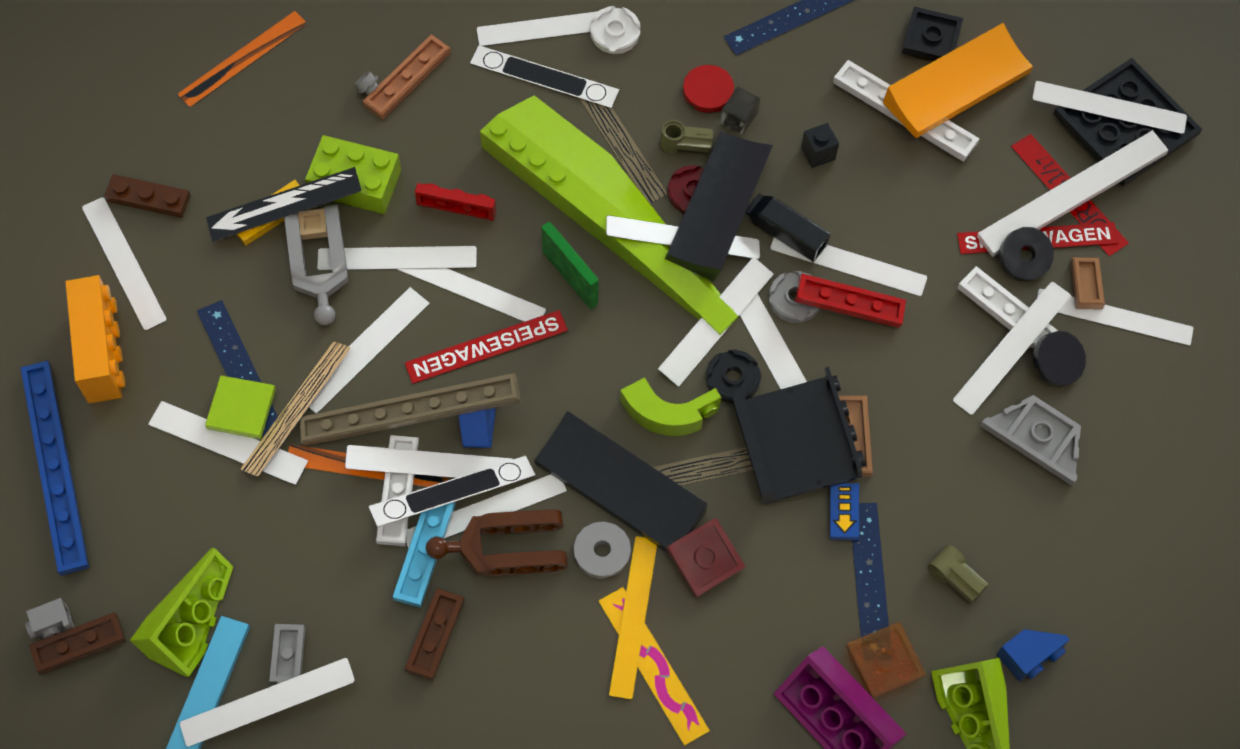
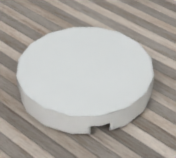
[590,6,640,54]

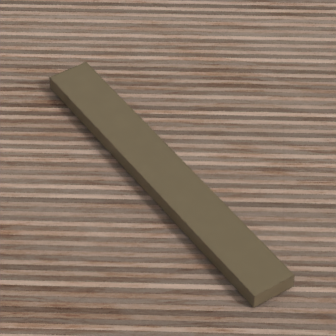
[300,373,520,446]

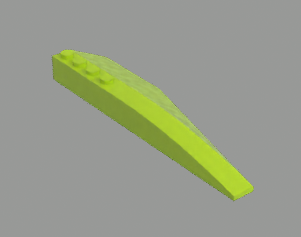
[480,95,738,335]

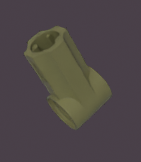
[659,120,713,154]
[928,545,988,604]

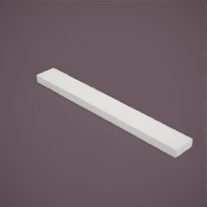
[977,130,1168,257]

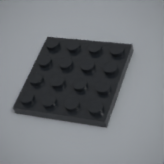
[1053,58,1202,187]

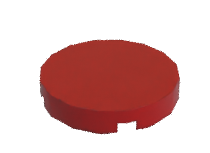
[683,64,734,113]

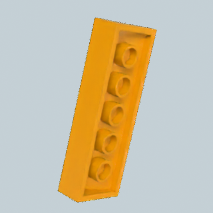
[883,23,1033,138]

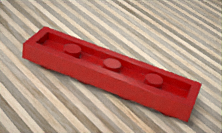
[795,274,906,328]

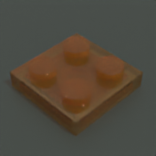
[846,622,926,699]

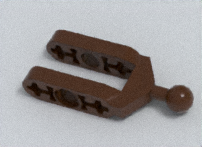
[425,509,568,576]

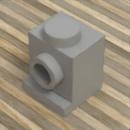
[25,598,75,640]

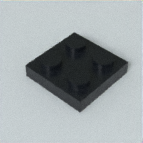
[902,6,963,61]

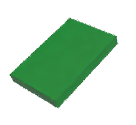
[541,222,599,310]

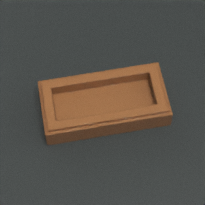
[1070,257,1105,309]

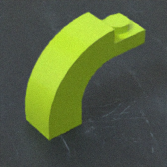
[620,377,721,436]

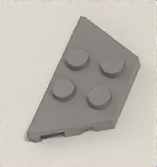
[980,395,1081,486]

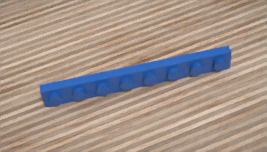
[20,361,90,576]

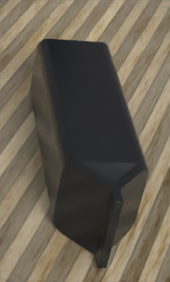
[745,193,831,262]

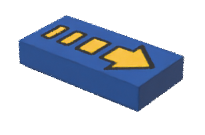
[830,483,859,540]

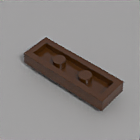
[104,174,191,218]
[405,588,465,681]
[29,612,126,675]

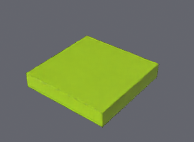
[205,375,276,439]

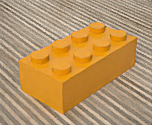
[65,275,125,404]

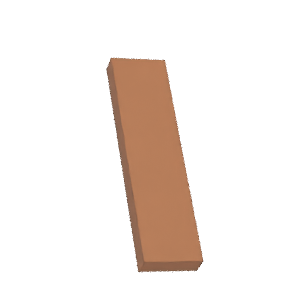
[362,34,451,120]

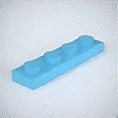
[392,501,456,608]

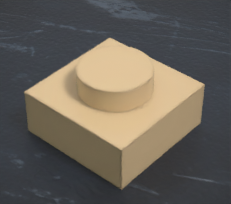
[298,208,328,240]

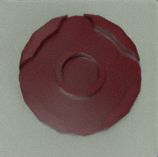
[667,165,703,214]

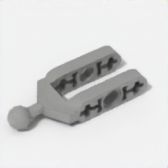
[284,204,348,326]

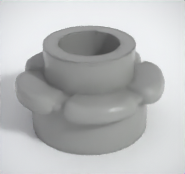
[354,71,378,95]

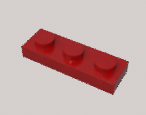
[415,183,496,221]

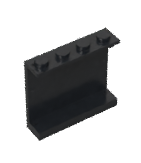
[732,367,866,505]

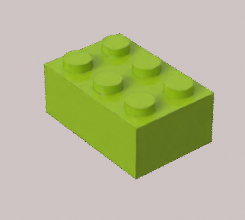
[305,135,401,214]

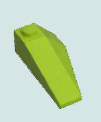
[130,548,233,677]
[931,658,1010,749]

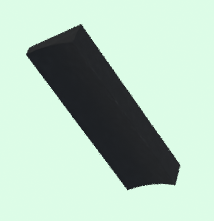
[665,131,773,282]
[534,411,707,554]

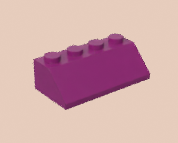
[773,646,907,749]

